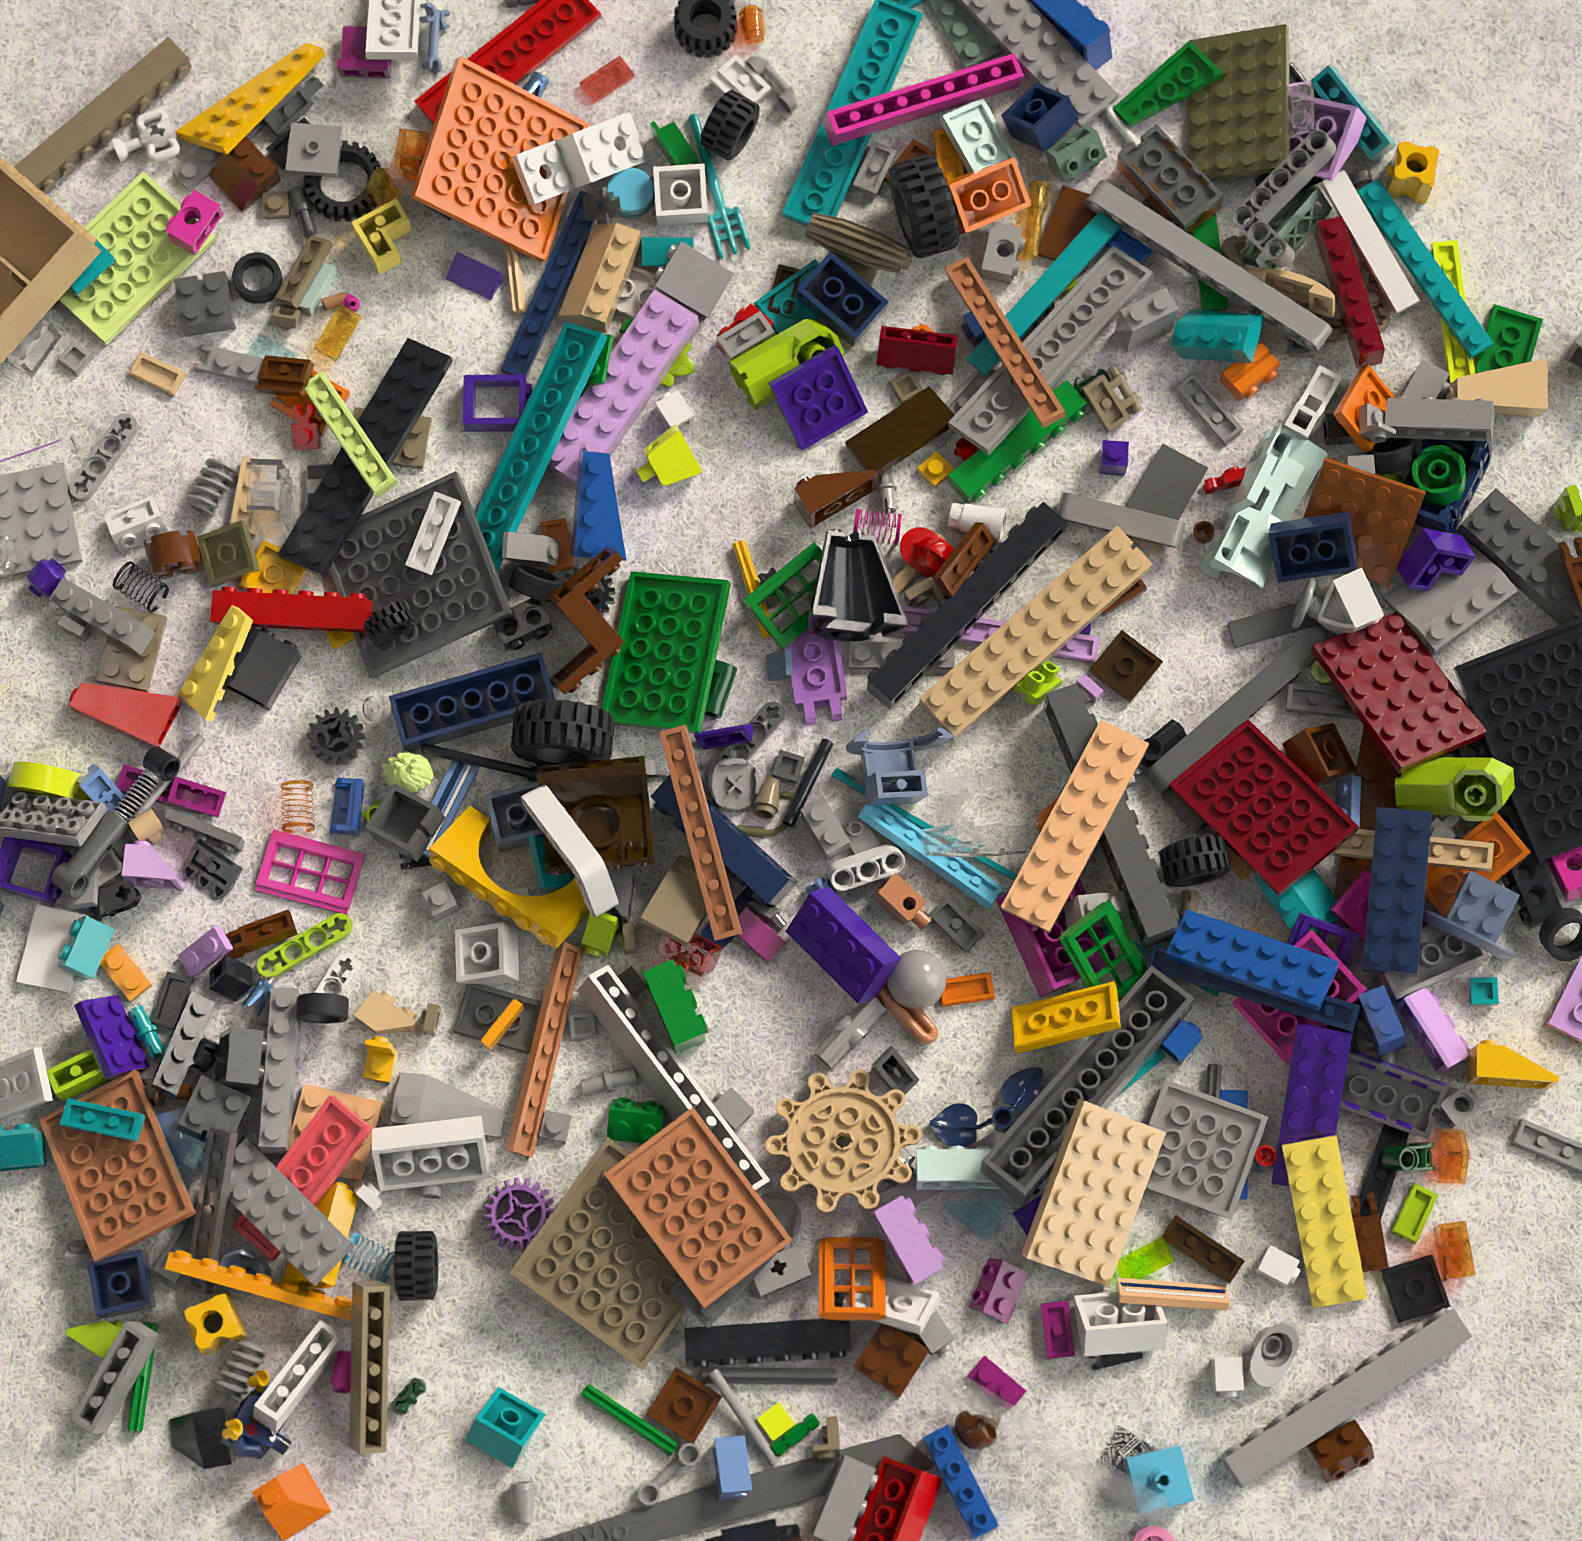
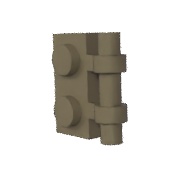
[1080,365,1143,432]

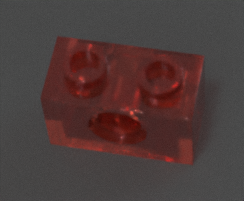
[656,933,723,977]

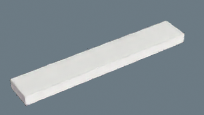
[1321,170,1419,315]

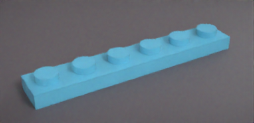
[858,805,1004,909]

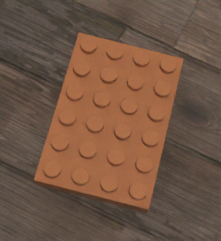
[39,1069,196,1263]
[604,1107,792,1308]

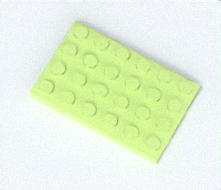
[58,171,216,345]

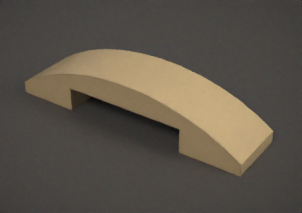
[1242,267,1335,318]

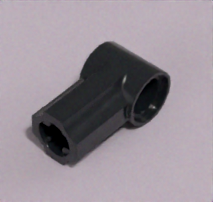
[1140,719,1187,767]

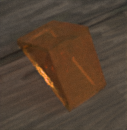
[1437,1129,1470,1184]

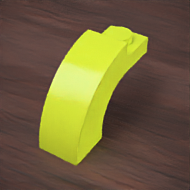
[7,761,92,801]

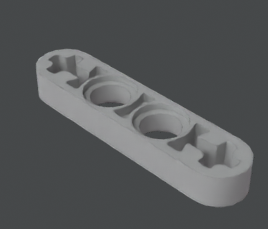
[69,413,138,502]

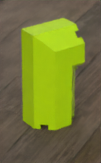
[729,319,844,411]
[1395,757,1515,821]

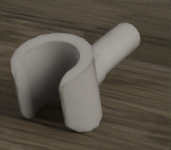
[645,760,670,778]

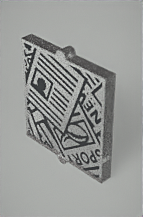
[1095,1424,1159,1484]

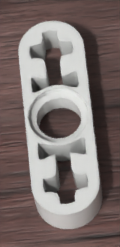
[312,954,359,1025]

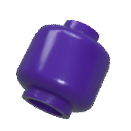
[27,558,67,597]

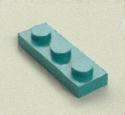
[60,1098,146,1143]

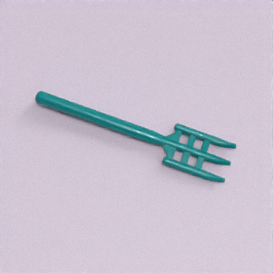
[689,113,750,259]

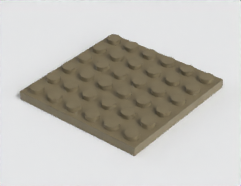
[508,1137,687,1370]

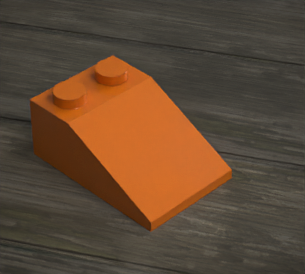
[947,157,1031,234]

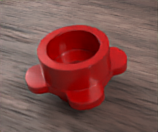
[953,438,980,461]

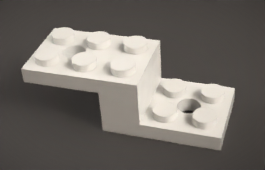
[511,112,648,205]

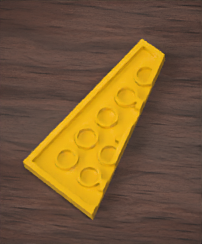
[174,43,326,154]

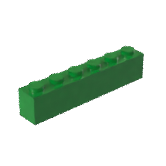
[947,380,1087,504]

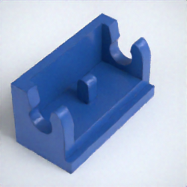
[330,778,365,836]

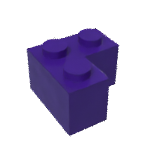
[1396,528,1476,591]

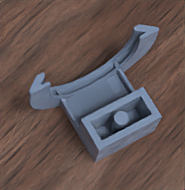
[846,728,954,806]
[1422,871,1520,960]

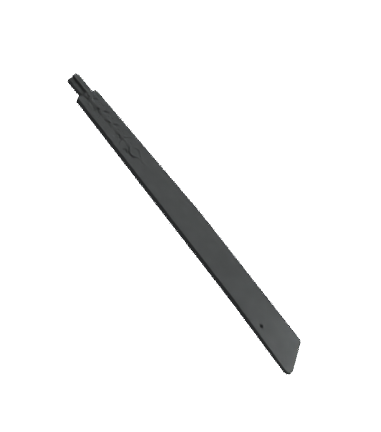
[539,1434,933,1541]

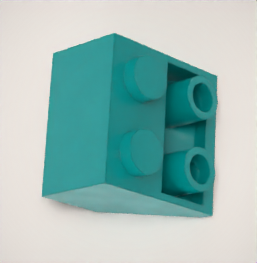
[0,1124,46,1172]

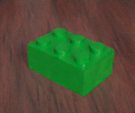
[643,959,708,1054]

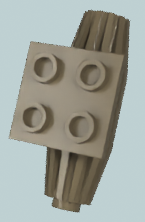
[805,213,913,286]

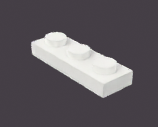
[405,491,461,575]

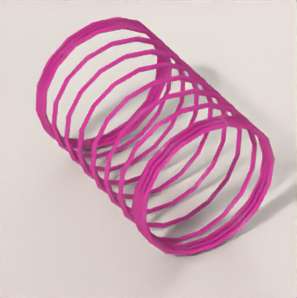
[853,509,902,546]

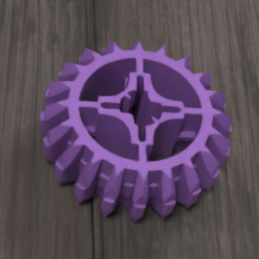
[482,1177,554,1252]

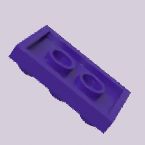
[74,995,150,1079]

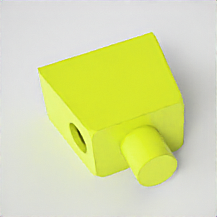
[636,424,702,486]

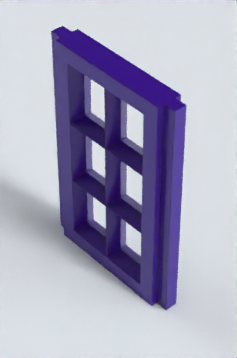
[1287,912,1360,966]

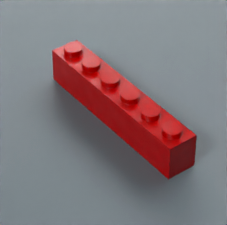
[210,586,373,633]

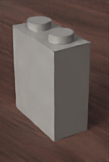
[652,241,734,319]
[1114,287,1178,353]

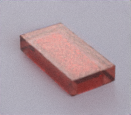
[579,55,635,104]

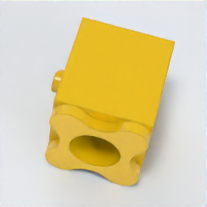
[1386,141,1439,204]
[184,1293,248,1355]

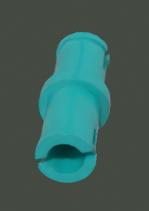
[127,1005,165,1060]

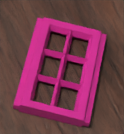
[255,829,366,915]

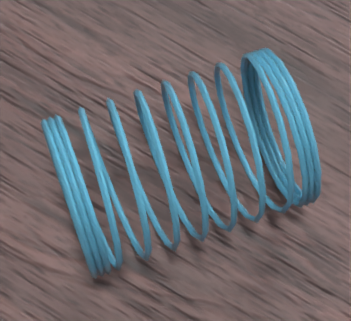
[341,1232,394,1283]

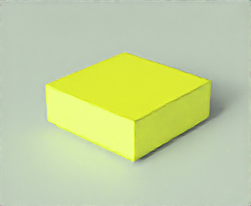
[757,1402,795,1441]

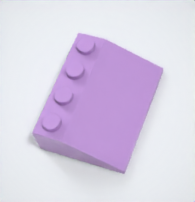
[1289,92,1366,181]

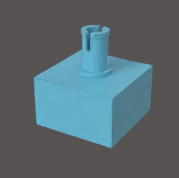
[1123,1445,1195,1514]

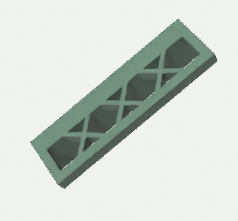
[1242,186,1333,269]

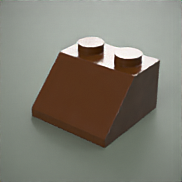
[209,136,281,213]
[1282,723,1356,787]

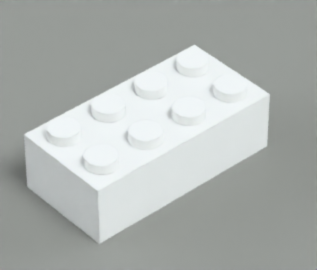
[372,1116,489,1191]

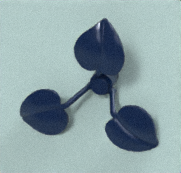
[930,1067,1046,1195]

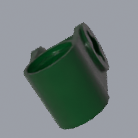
[1382,1142,1435,1172]

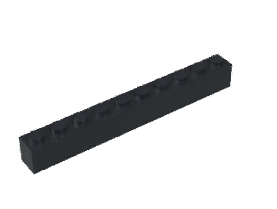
[867,502,1067,710]

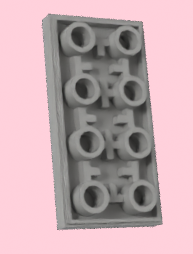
[0,792,108,847]

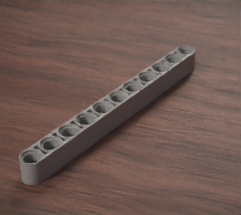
[1085,180,1333,353]

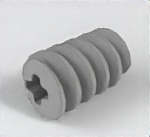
[185,458,237,518]
[213,1340,270,1402]

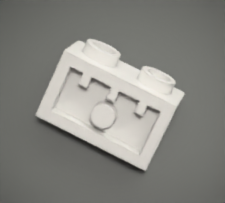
[104,495,168,552]

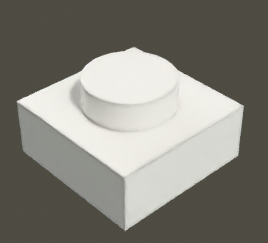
[353,1178,382,1211]

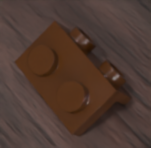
[1307,1419,1375,1483]

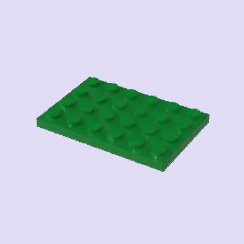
[602,571,731,734]

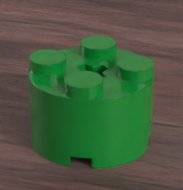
[1412,445,1466,506]

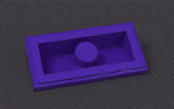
[446,252,503,301]
[694,724,753,750]

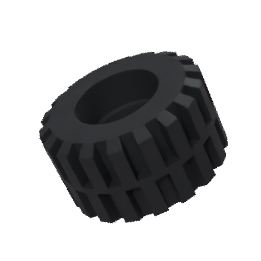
[674,0,737,58]
[700,90,760,161]
[1158,835,1231,887]
[394,1231,438,1301]

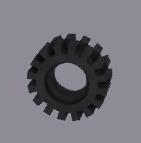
[363,601,416,646]

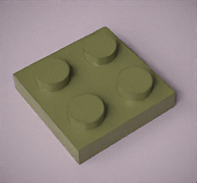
[197,520,260,587]

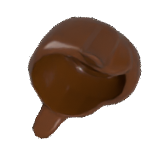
[955,1410,1002,1450]

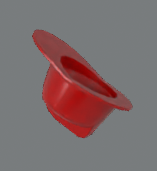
[900,527,954,579]

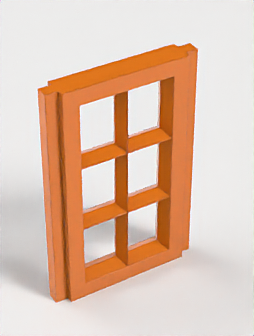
[819,1237,886,1320]

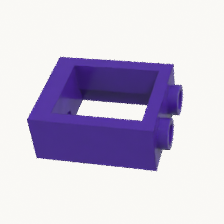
[463,375,532,432]
[0,836,72,905]

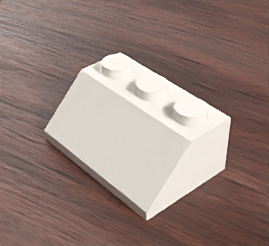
[1074,1292,1167,1357]

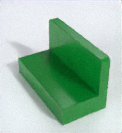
[650,121,699,166]

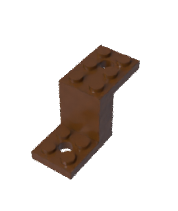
[548,546,624,695]

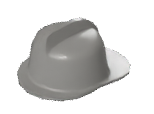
[1249,1323,1299,1387]

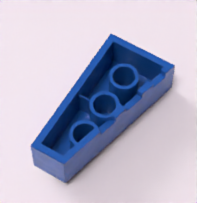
[1029,0,1113,70]
[571,450,627,561]

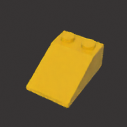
[1467,1040,1559,1089]

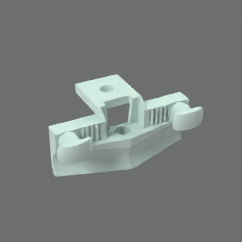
[1200,424,1328,588]

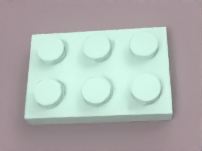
[939,98,1020,173]

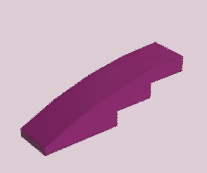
[116,764,227,818]

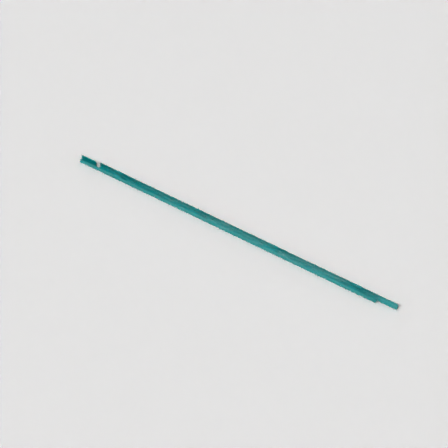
[831,768,1220,997]

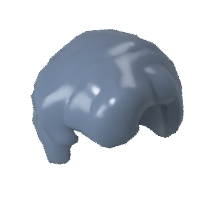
[218,1249,271,1300]

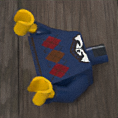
[220,1370,292,1459]

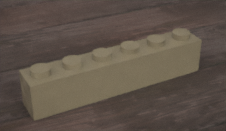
[349,1280,390,1454]

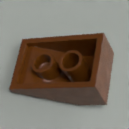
[794,470,878,529]

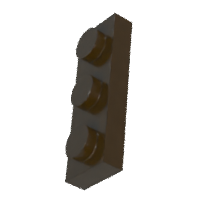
[1160,1215,1245,1284]

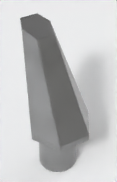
[746,900,787,930]

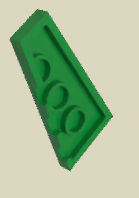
[1113,40,1224,128]

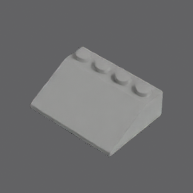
[1383,538,1518,657]

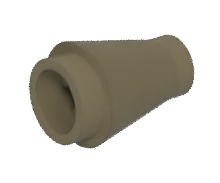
[753,777,780,819]

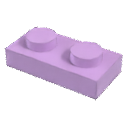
[178,926,233,978]

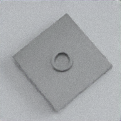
[285,123,343,177]

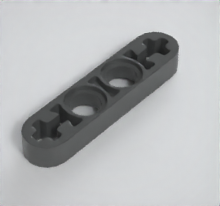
[709,701,785,775]

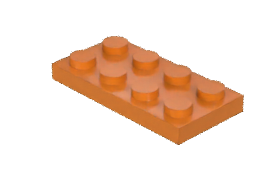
[1425,812,1531,918]

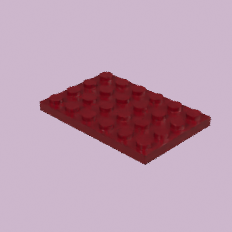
[1311,612,1487,773]
[1169,720,1359,896]

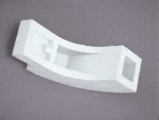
[1284,365,1342,439]

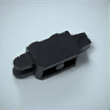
[704,1518,802,1541]

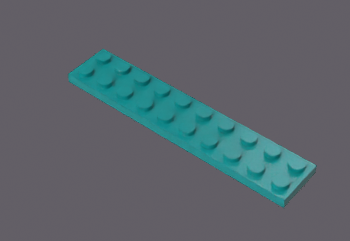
[782,0,924,227]
[475,322,608,573]

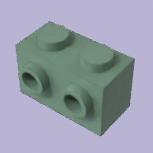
[1044,124,1107,182]

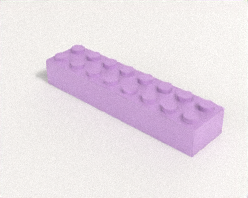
[546,289,699,487]

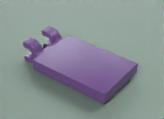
[786,628,847,725]

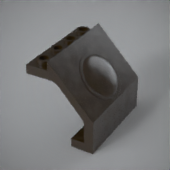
[537,756,655,875]

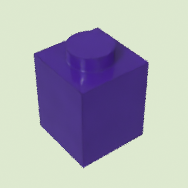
[1099,440,1129,476]

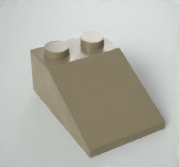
[639,855,708,946]

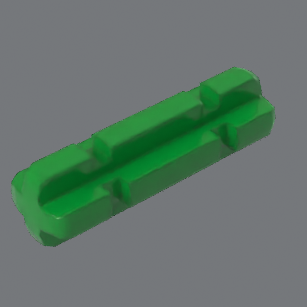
[771,1413,820,1456]

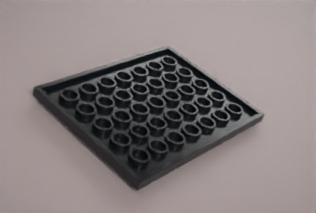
[1453,617,1582,863]

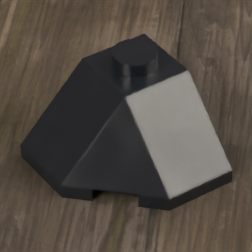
[169,1407,232,1469]

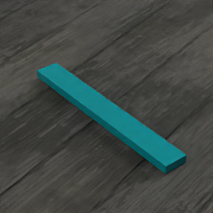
[966,211,1119,377]

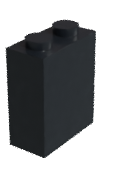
[223,627,301,711]

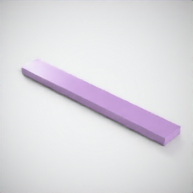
[898,605,1099,664]

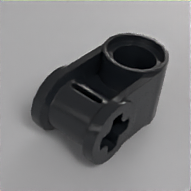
[89,881,141,921]

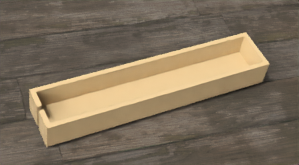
[919,525,1153,741]

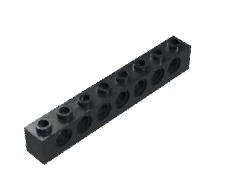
[1448,738,1562,929]

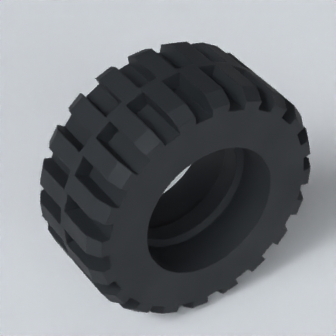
[888,154,960,259]
[511,699,615,766]

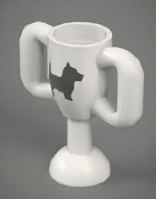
[112,109,180,163]

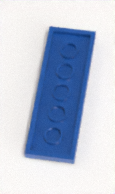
[1166,909,1339,1011]

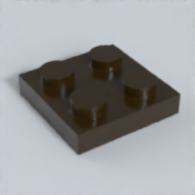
[1089,630,1163,703]

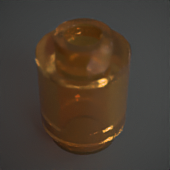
[738,4,766,45]

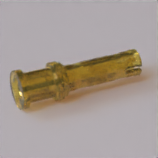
[1022,180,1051,260]

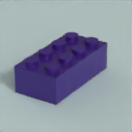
[785,886,902,1004]

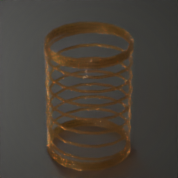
[280,780,315,833]

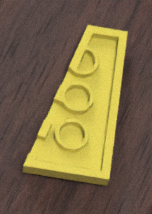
[178,605,253,722]

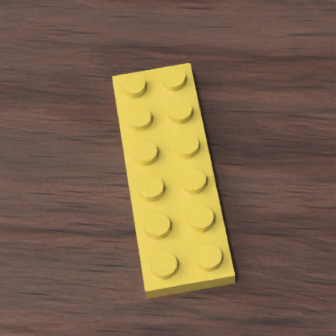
[1282,1135,1368,1308]

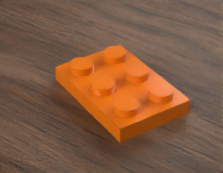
[1333,364,1395,452]

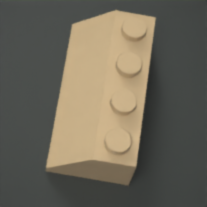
[558,223,642,334]

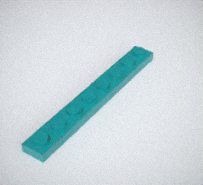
[1357,178,1493,359]

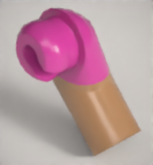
[321,292,360,313]

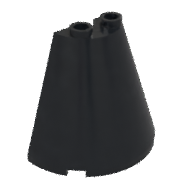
[808,529,908,641]

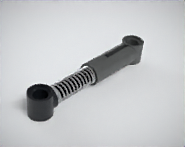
[52,746,181,898]

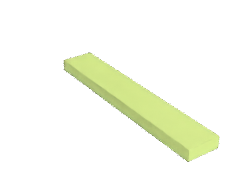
[304,371,398,498]

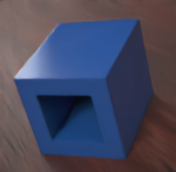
[1160,1020,1203,1065]

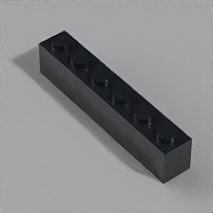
[684,1318,852,1368]

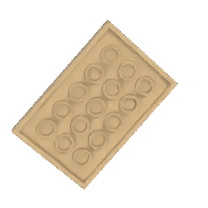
[1021,1099,1166,1287]

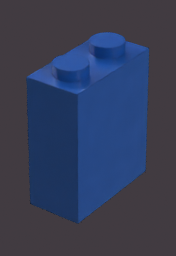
[1358,985,1405,1057]

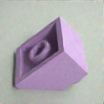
[122,841,184,890]

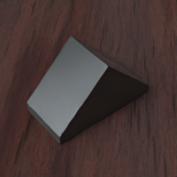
[871,1046,920,1095]

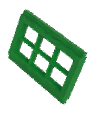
[743,542,822,649]
[1058,900,1147,1000]

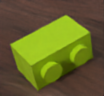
[46,1048,112,1102]

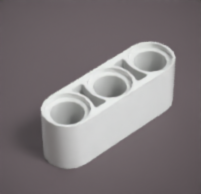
[827,844,905,891]

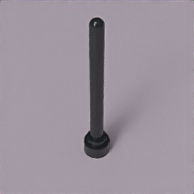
[421,744,544,782]

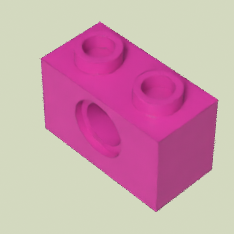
[166,190,224,255]
[1546,846,1582,903]

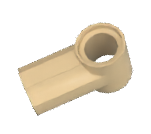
[128,808,165,845]

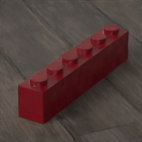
[1315,216,1385,369]

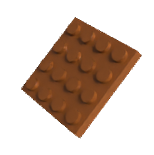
[1302,458,1425,588]

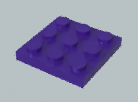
[768,345,868,451]

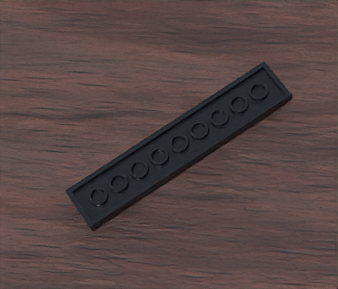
[277,338,453,579]

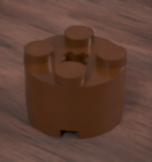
[143,530,201,579]

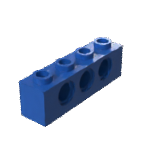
[922,1424,999,1539]

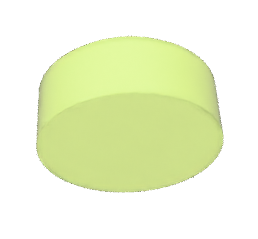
[1310,660,1332,685]

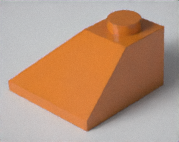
[252,1463,332,1541]

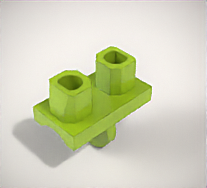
[1014,660,1062,705]

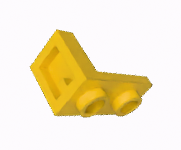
[363,1036,397,1083]

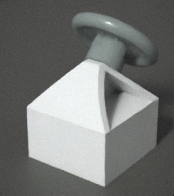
[1291,568,1384,635]

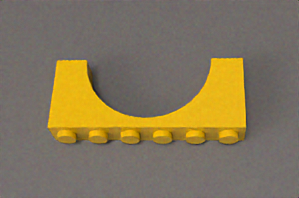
[429,806,590,949]

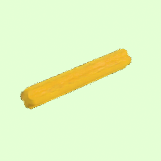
[732,540,771,639]

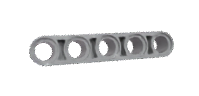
[1057,492,1186,549]

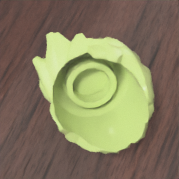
[380,751,433,793]

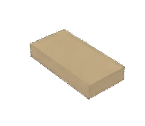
[128,352,187,397]

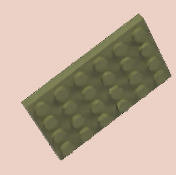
[1188,24,1289,183]

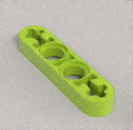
[257,913,353,979]

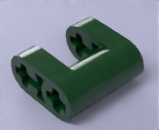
[705,660,737,719]

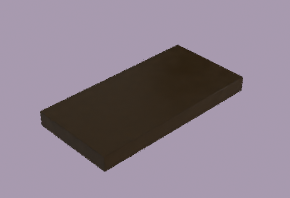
[844,386,955,477]

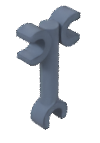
[419,3,451,73]

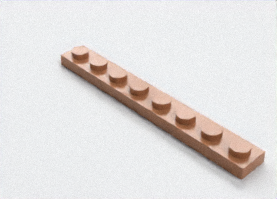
[945,257,1066,428]
[659,725,742,941]
[506,941,584,1158]

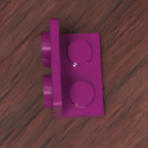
[337,26,392,79]

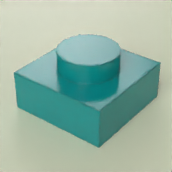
[1469,977,1499,1006]

